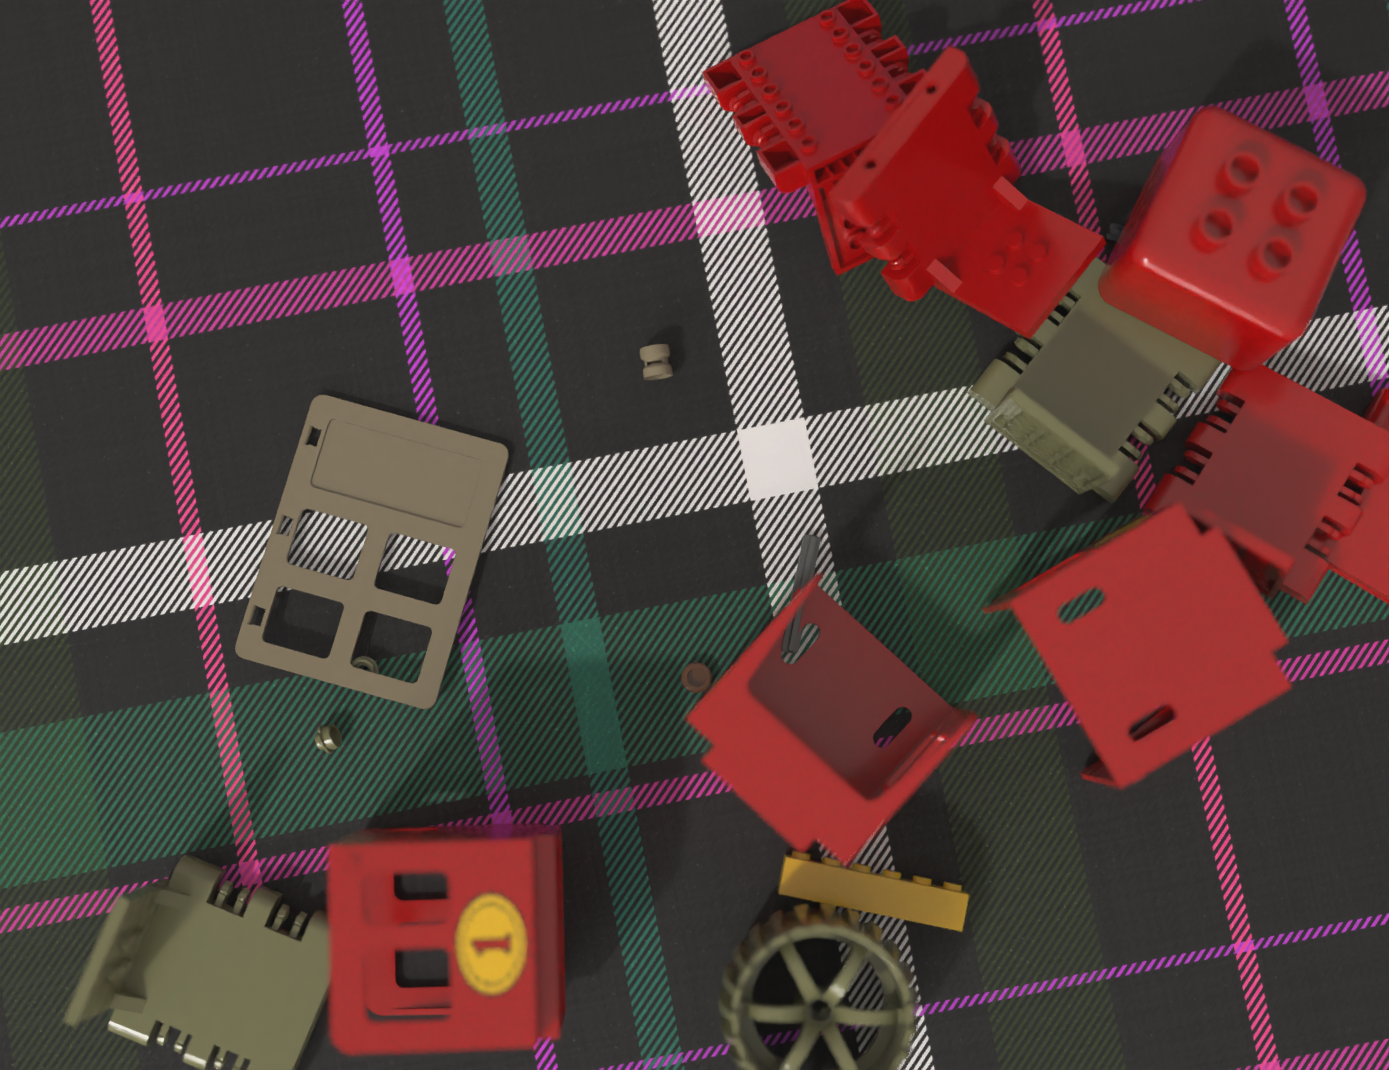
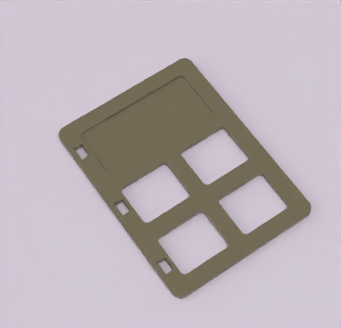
[235,395,509,709]

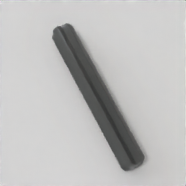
[781,534,821,654]

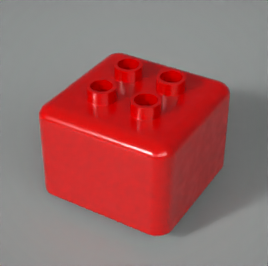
[1098,106,1367,371]

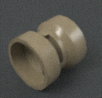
[640,344,673,380]

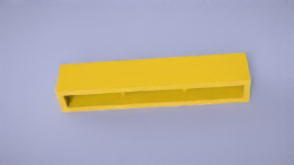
[777,850,969,932]

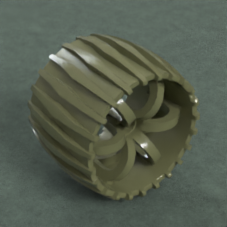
[719,903,919,1070]

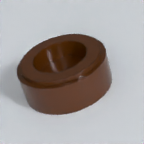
[681,662,712,693]

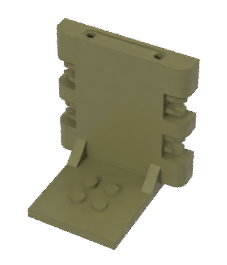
[967,257,1222,504]
[63,854,330,1070]

